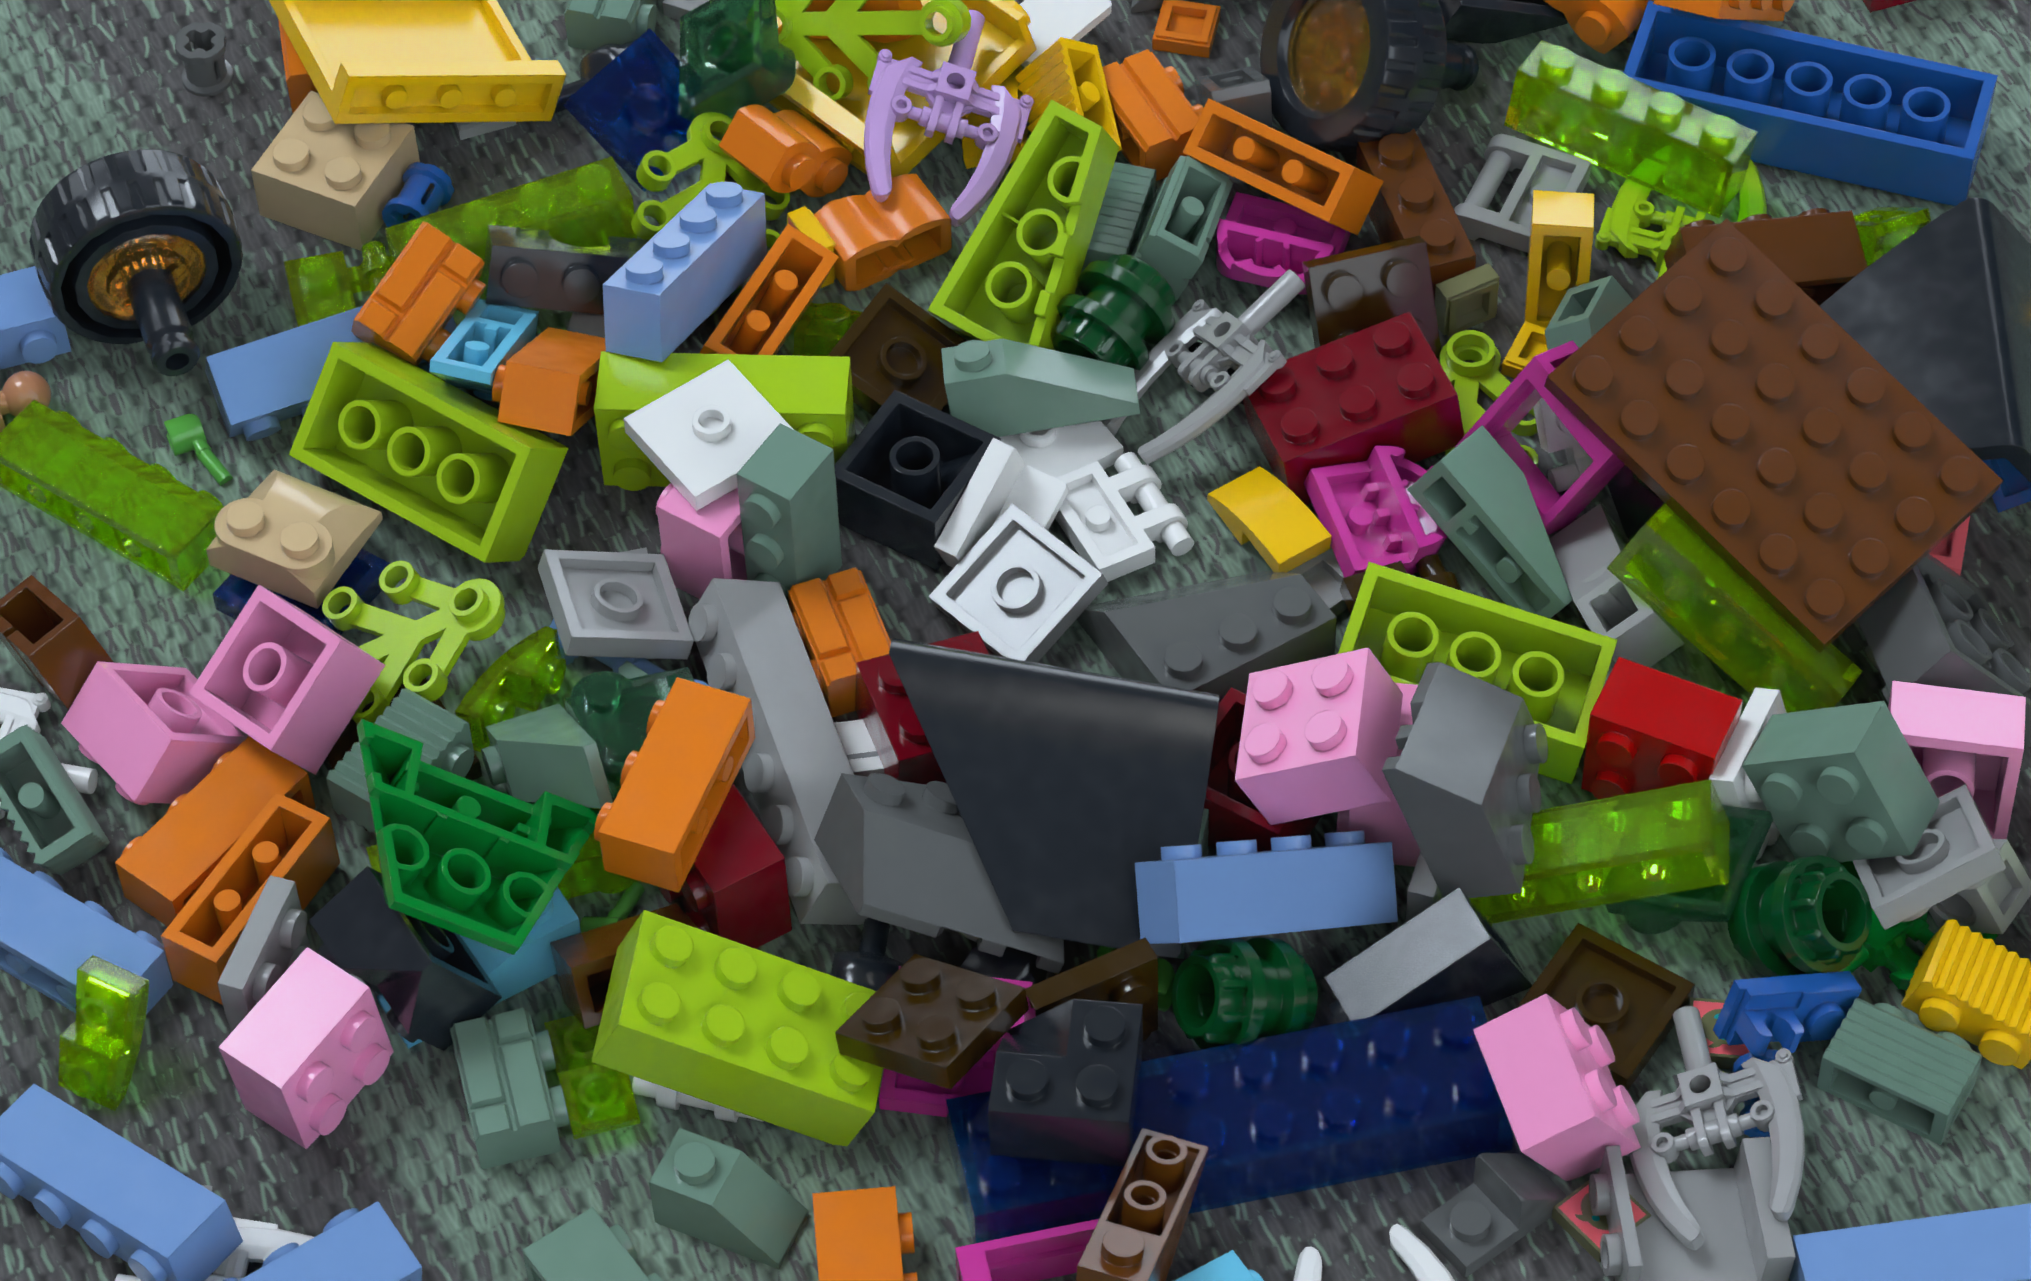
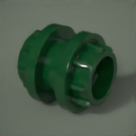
[1052,254,1176,371]
[1727,855,1872,977]
[1172,937,1318,1056]

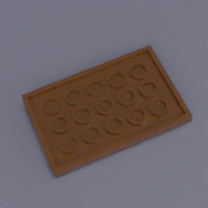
[1544,218,2003,653]

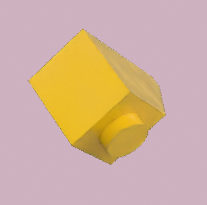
[1524,190,1594,328]

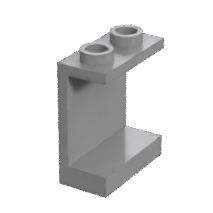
[1589,1137,1796,1281]

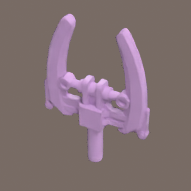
[864,10,1034,227]

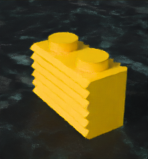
[1015,37,1122,151]
[1901,919,2031,1070]

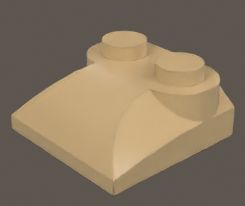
[206,469,383,609]

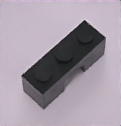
[482,225,649,315]

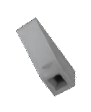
[1549,504,1685,667]

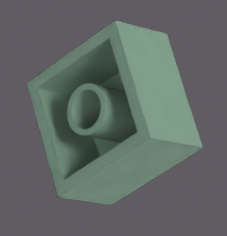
[1742,701,1940,862]

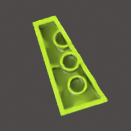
[928,100,1119,351]

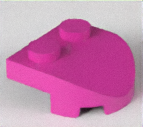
[1216,192,1351,295]
[1304,446,1447,578]

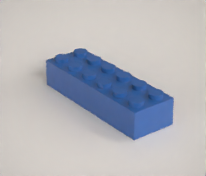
[1615,0,1998,206]

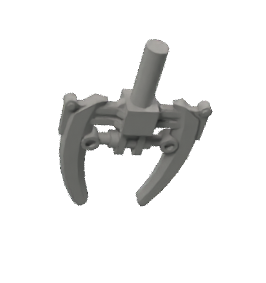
[1101,269,1306,465]
[1626,1006,1805,1250]

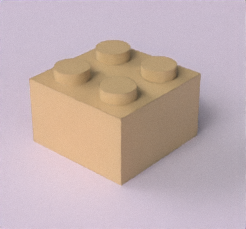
[251,90,420,251]

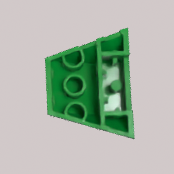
[357,719,599,955]

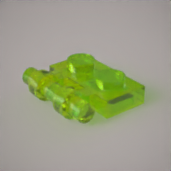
[283,241,394,327]

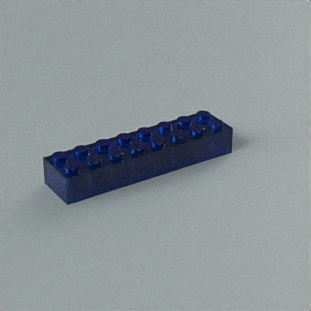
[946,996,1513,1244]

